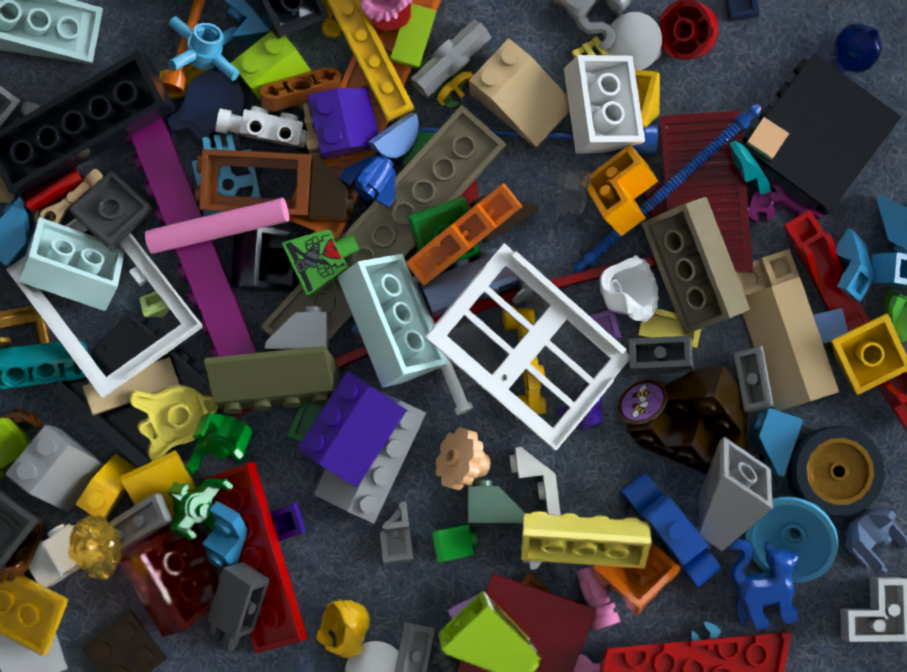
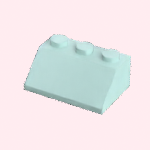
[18,217,125,311]

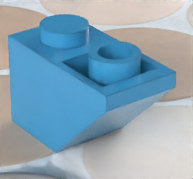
[0,197,32,267]

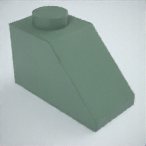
[468,480,524,523]

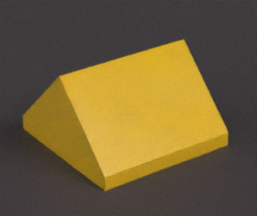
[831,313,907,395]

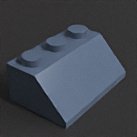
[420,248,518,318]

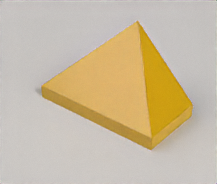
[634,69,660,128]

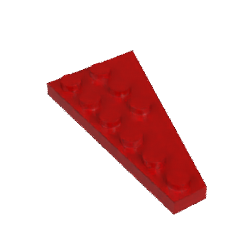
[599,632,792,672]

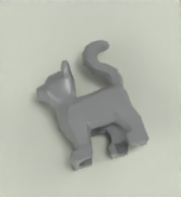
[553,0,631,50]

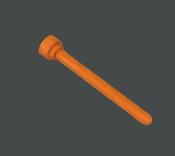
[161,0,206,94]

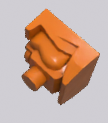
[594,542,681,616]

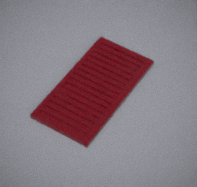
[659,109,753,273]

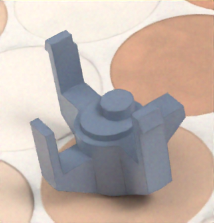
[845,508,907,577]

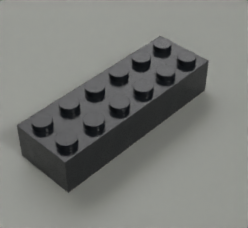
[0,51,176,197]

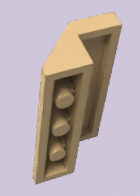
[742,277,839,411]

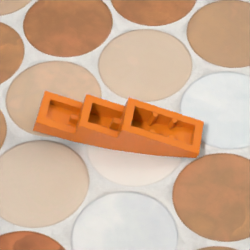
[405,183,523,286]

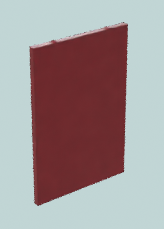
[456,573,596,672]

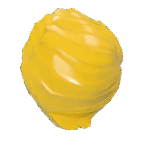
[316,599,370,658]

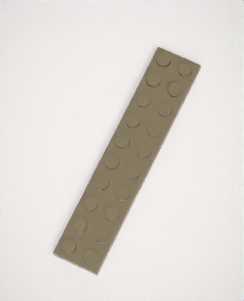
[260,105,506,341]

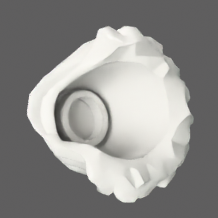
[599,255,659,322]

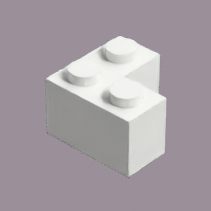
[29,523,97,588]
[840,577,907,642]

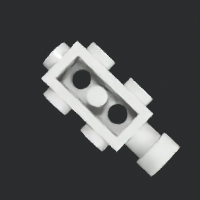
[215,106,306,148]

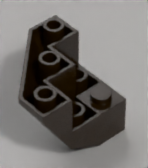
[626,366,747,474]

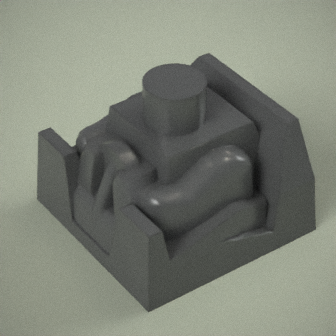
[0,489,42,569]

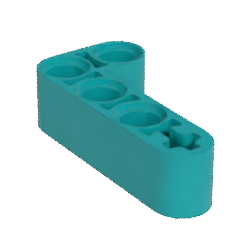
[0,340,89,407]

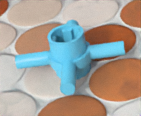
[168,16,240,81]

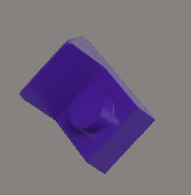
[270,503,306,541]

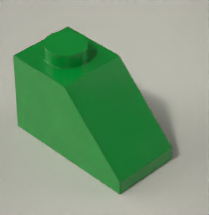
[432,524,479,563]

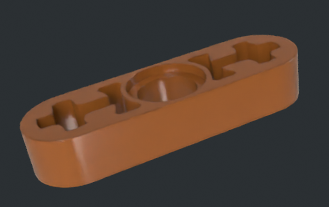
[260,68,341,111]

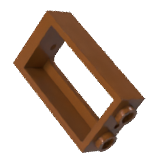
[195,149,315,216]

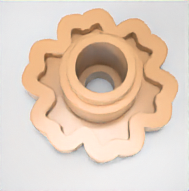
[436,427,491,490]

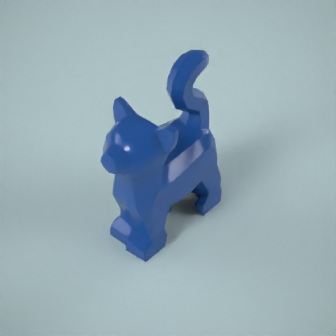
[727,539,799,630]

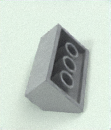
[313,391,426,523]

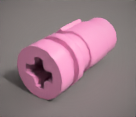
[576,565,621,631]

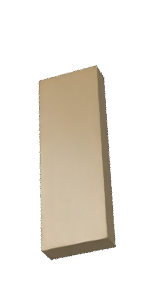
[82,357,179,416]

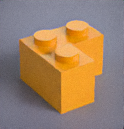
[582,144,658,236]

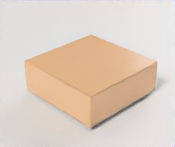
[746,117,789,160]

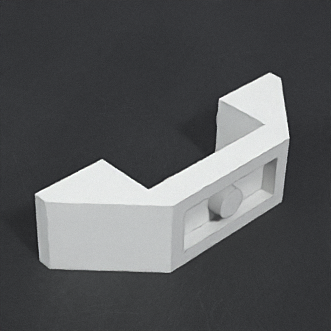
[509,447,561,570]

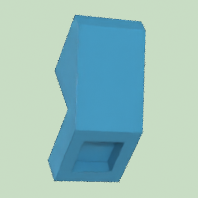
[836,228,875,303]
[202,501,248,569]

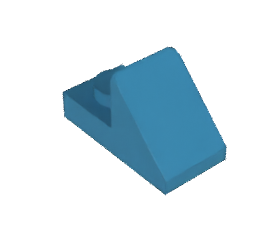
[224,0,271,43]

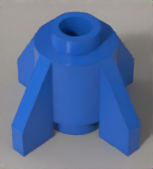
[338,154,396,208]

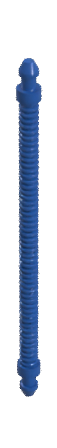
[573,104,761,273]

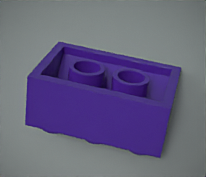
[297,371,407,487]

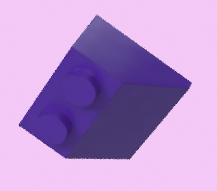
[307,88,379,160]

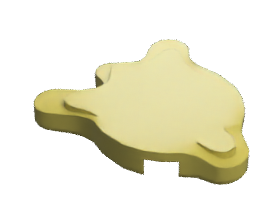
[129,384,218,461]

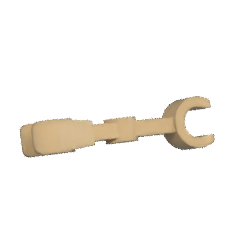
[298,102,321,156]
[40,169,103,224]

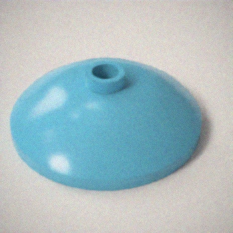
[746,497,838,583]

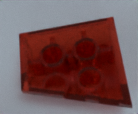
[117,521,219,637]

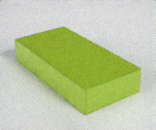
[391,3,436,69]

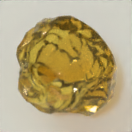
[68,515,122,579]

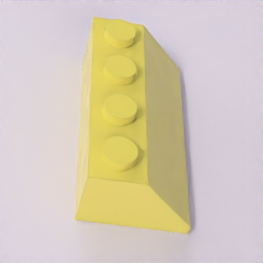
[521,511,651,569]

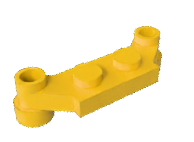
[502,306,546,420]

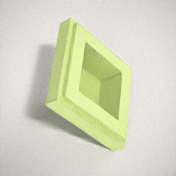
[139,291,170,318]

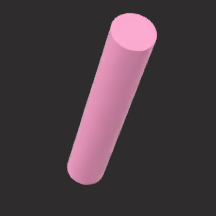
[145,198,289,254]

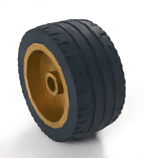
[788,426,885,518]

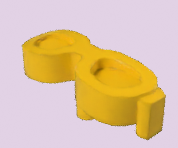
[321,0,341,39]
[437,71,474,107]

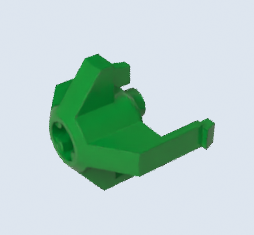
[185,413,253,475]
[167,478,233,540]

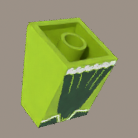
[438,590,541,672]

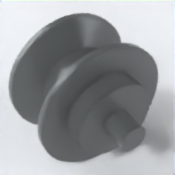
[431,644,460,672]

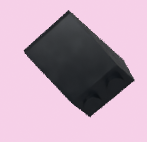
[245,0,329,39]

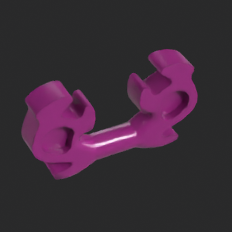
[748,183,822,251]

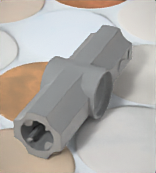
[410,19,492,99]

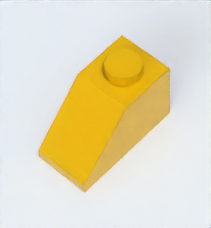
[76,453,138,521]

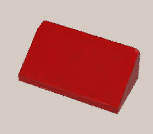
[24,167,84,213]

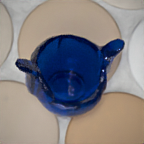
[835,23,882,74]

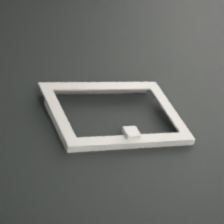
[6,219,203,399]

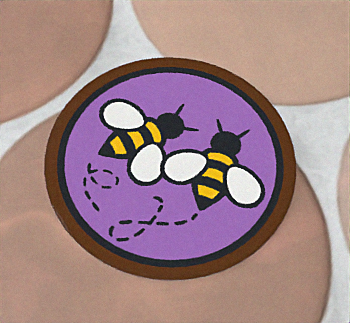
[618,380,667,424]

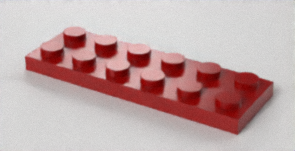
[203,461,308,654]

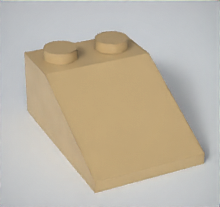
[469,38,570,149]

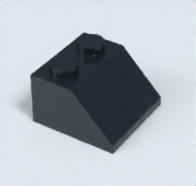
[231,227,304,293]

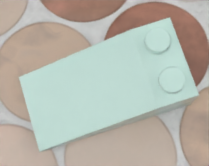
[0,0,103,65]

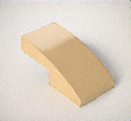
[736,249,799,296]

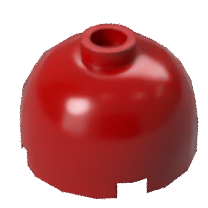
[659,0,719,60]

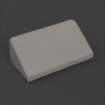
[734,346,774,413]

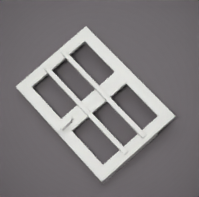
[425,243,630,451]

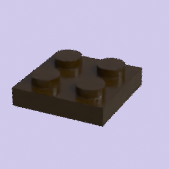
[81,610,168,672]

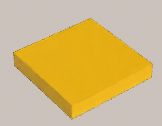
[120,450,197,517]

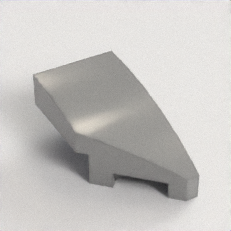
[380,501,414,565]

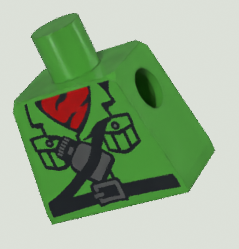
[282,229,360,298]

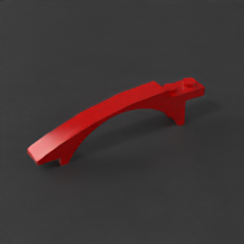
[784,210,907,432]

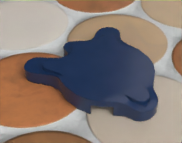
[168,66,245,149]

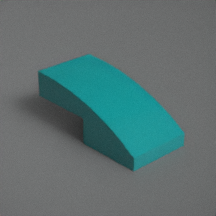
[730,141,771,196]

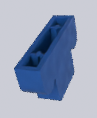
[619,473,722,588]

